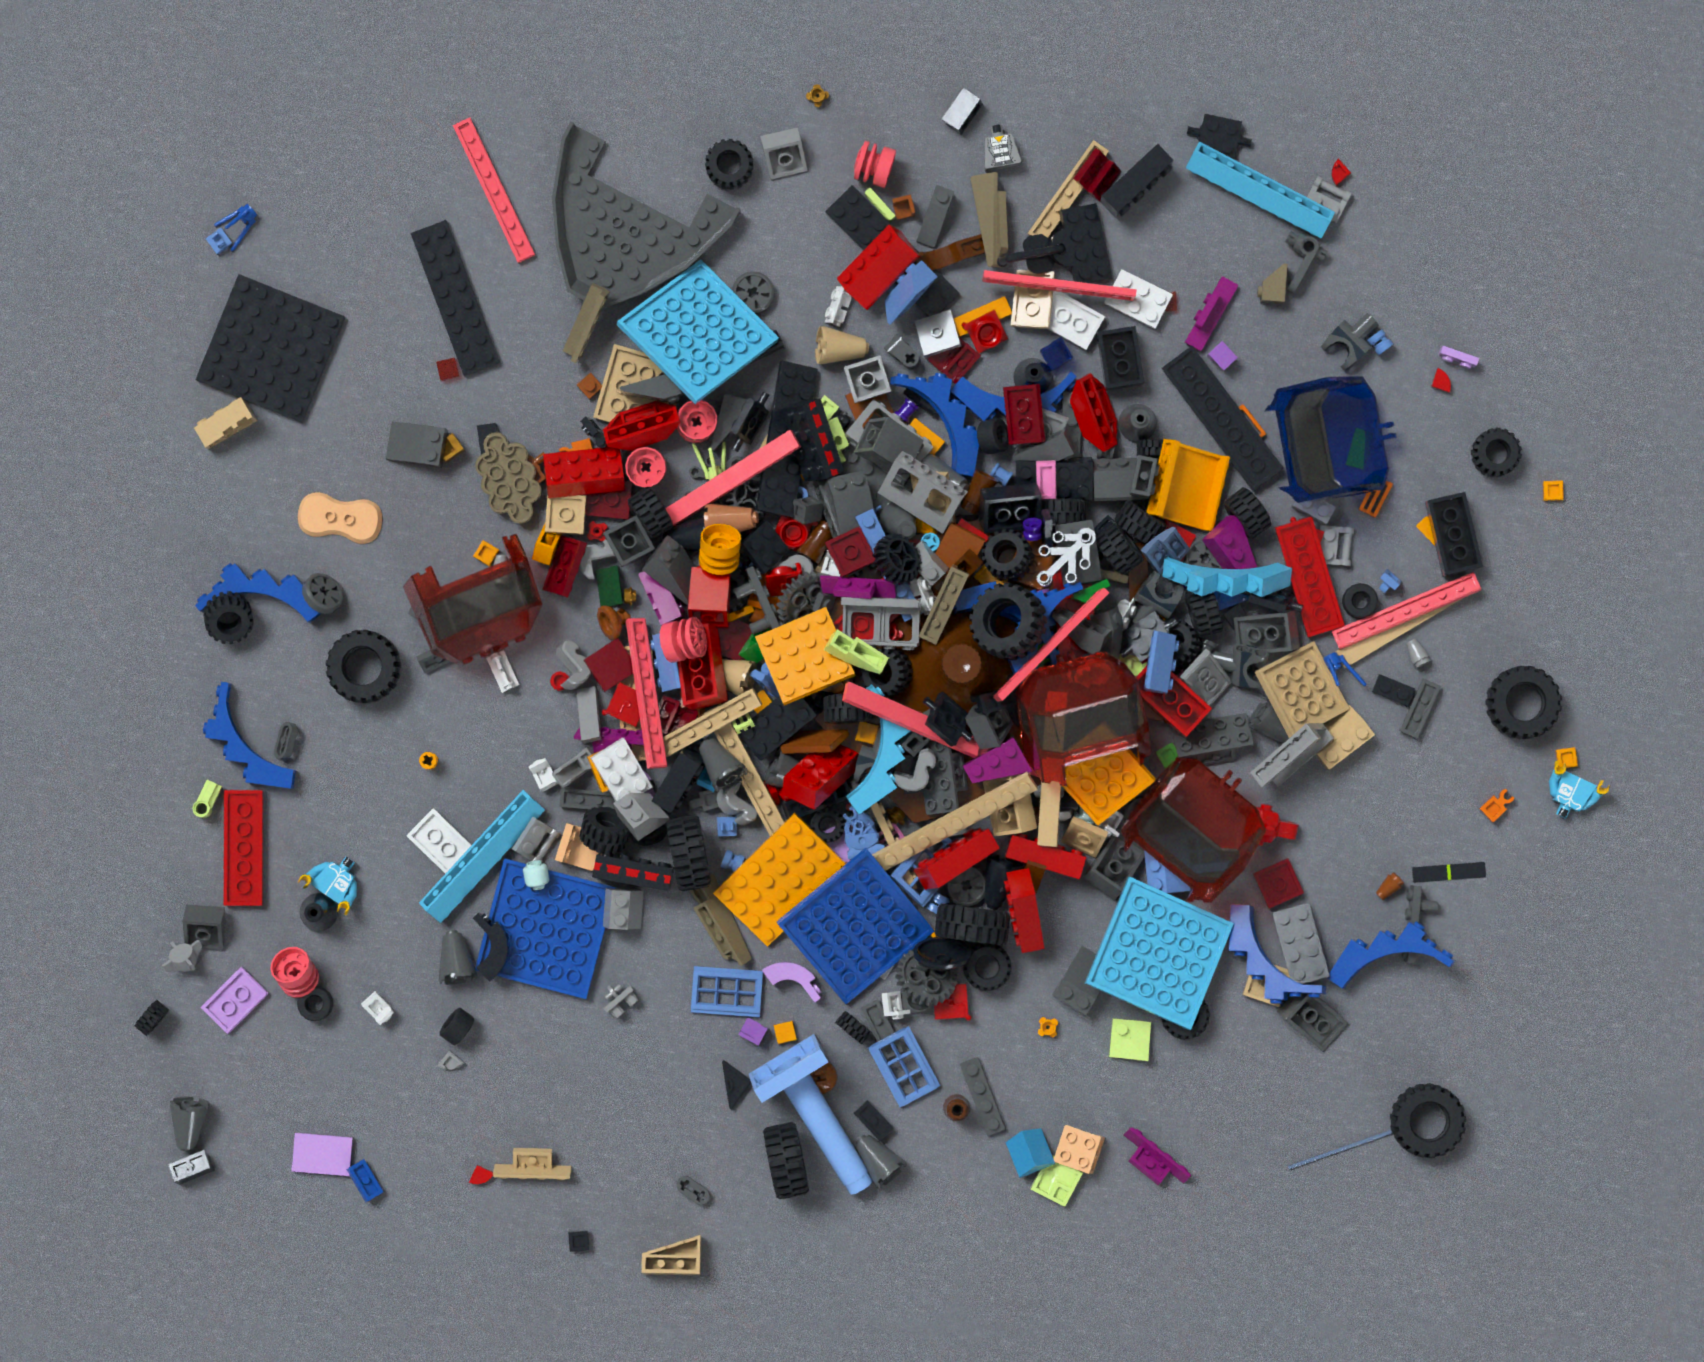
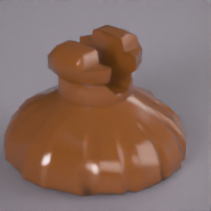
[597,605,631,640]
[810,1062,837,1095]

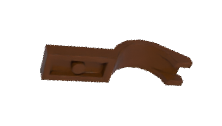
[916,234,985,271]

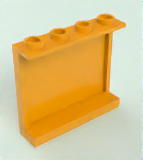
[1147,439,1230,531]

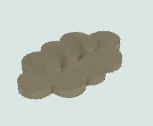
[475,432,542,524]

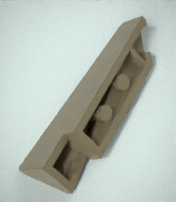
[970,172,1008,268]
[690,874,752,966]

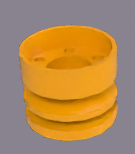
[699,524,741,575]

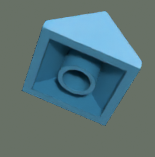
[1005,1128,1055,1178]

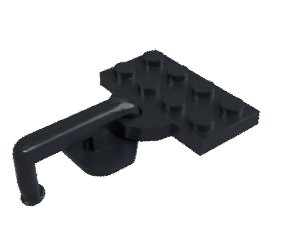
[997,203,1112,283]

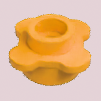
[1038,1017,1058,1037]

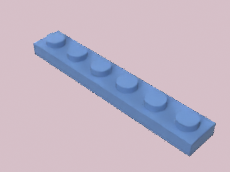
[855,509,922,622]

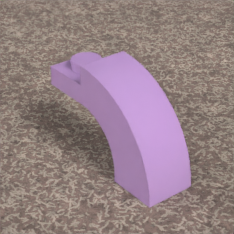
[762,962,822,1002]

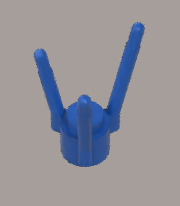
[214,204,257,251]
[1323,652,1366,686]

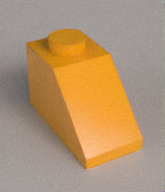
[532,524,562,566]

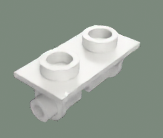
[825,286,852,327]
[909,575,937,615]
[1117,598,1137,630]
[486,650,519,693]

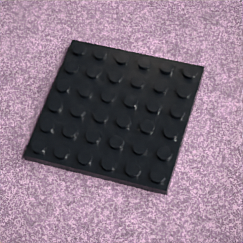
[195,274,345,423]

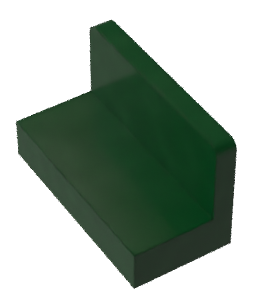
[596,566,624,606]

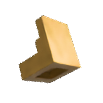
[443,433,465,463]

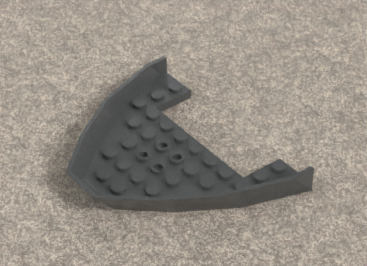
[552,121,741,309]

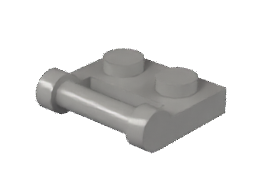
[1307,176,1352,224]
[1319,525,1354,567]
[512,817,560,862]

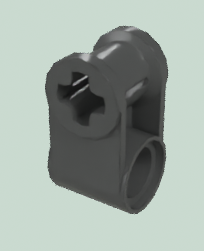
[884,334,920,369]

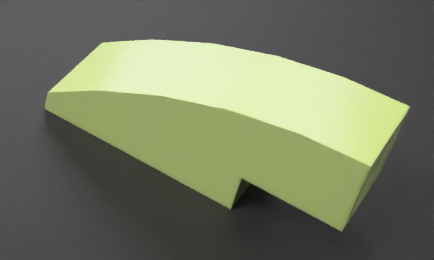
[824,629,889,674]

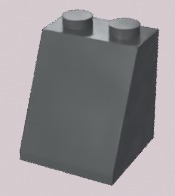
[853,417,924,475]

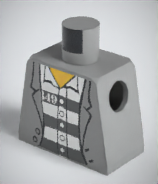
[984,124,1021,172]

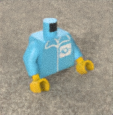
[1549,761,1610,819]
[298,856,357,915]

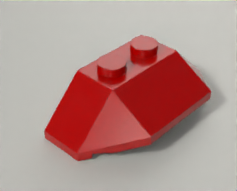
[1070,373,1117,452]
[603,401,680,451]

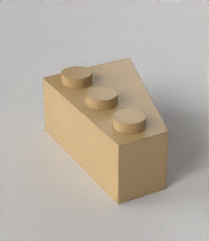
[194,397,258,449]
[641,1235,701,1275]

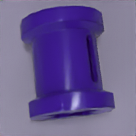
[894,398,919,424]

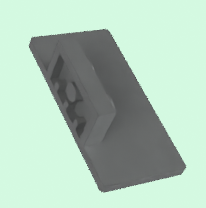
[1171,713,1254,766]
[918,739,968,815]

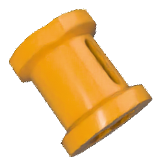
[419,752,438,769]

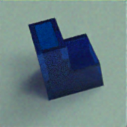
[1040,337,1073,372]

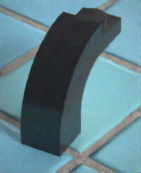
[781,781,851,819]
[473,913,509,982]

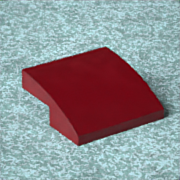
[1073,148,1121,202]
[925,337,981,384]
[583,638,633,692]
[658,695,698,737]

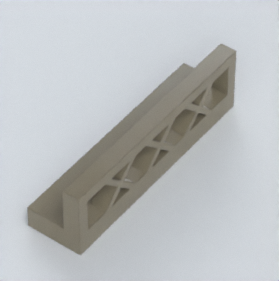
[563,283,610,363]
[919,564,969,644]

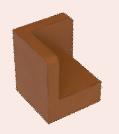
[892,194,915,221]

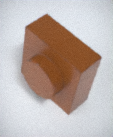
[577,372,602,400]

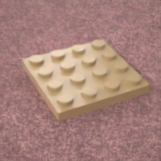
[593,344,677,423]
[1255,641,1350,738]

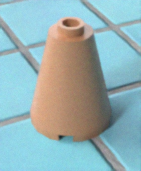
[704,504,759,533]

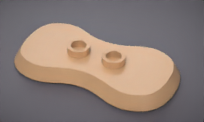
[298,492,382,544]

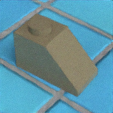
[1257,264,1288,304]

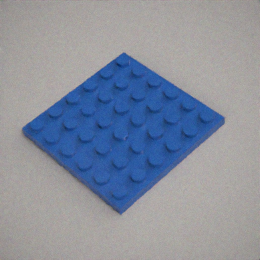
[777,848,934,1004]
[475,858,616,999]

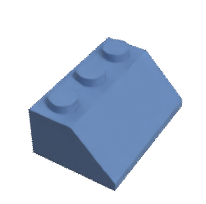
[885,260,938,325]
[1144,630,1179,694]
[650,633,681,692]
[1143,833,1191,893]

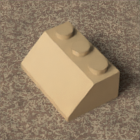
[1316,705,1375,770]
[983,774,1037,836]

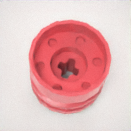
[854,140,896,189]
[677,400,717,443]
[625,447,667,487]
[660,617,707,663]
[270,947,319,998]

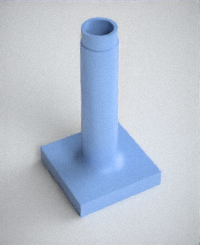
[749,1034,873,1195]

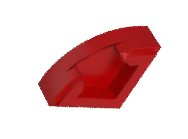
[1331,159,1351,186]
[1431,368,1451,393]
[764,781,780,806]
[469,1165,493,1184]

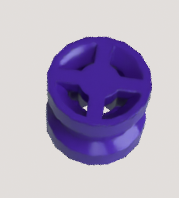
[1023,518,1043,541]

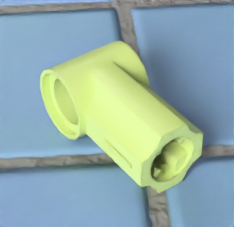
[192,780,222,818]

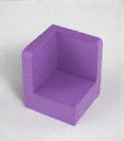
[1207,341,1238,370]
[738,1018,768,1046]

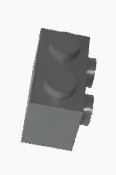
[1130,455,1160,499]

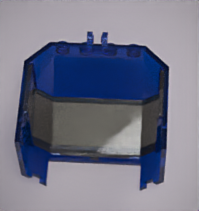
[1264,376,1397,503]

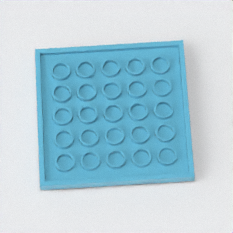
[617,259,779,404]
[1085,877,1234,1030]

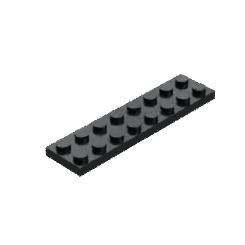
[825,185,959,317]
[410,220,500,376]
[1161,346,1283,491]
[755,360,818,518]

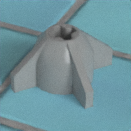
[162,940,202,972]

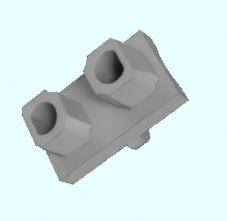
[604,984,638,1018]

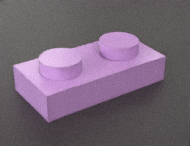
[1438,346,1479,369]

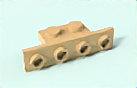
[493,1148,572,1180]

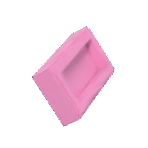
[1036,460,1056,500]

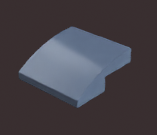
[1140,527,1190,574]

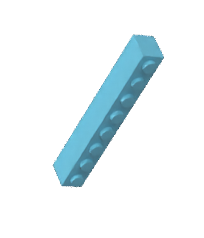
[1186,142,1335,238]
[419,790,545,923]

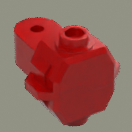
[1247,804,1299,846]

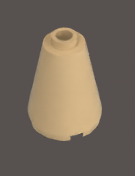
[815,326,869,364]
[722,659,757,696]

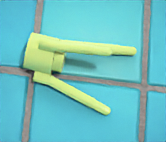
[692,442,726,480]

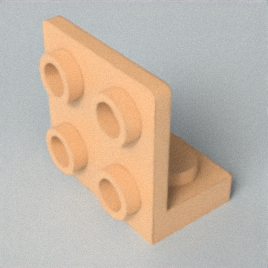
[555,823,599,871]
[1054,1125,1105,1174]

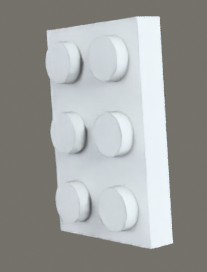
[1104,269,1173,329]
[1048,291,1105,350]
[590,738,652,802]
[407,808,471,874]

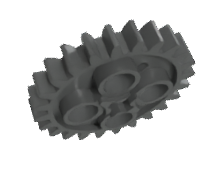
[776,571,822,624]
[895,950,957,1006]

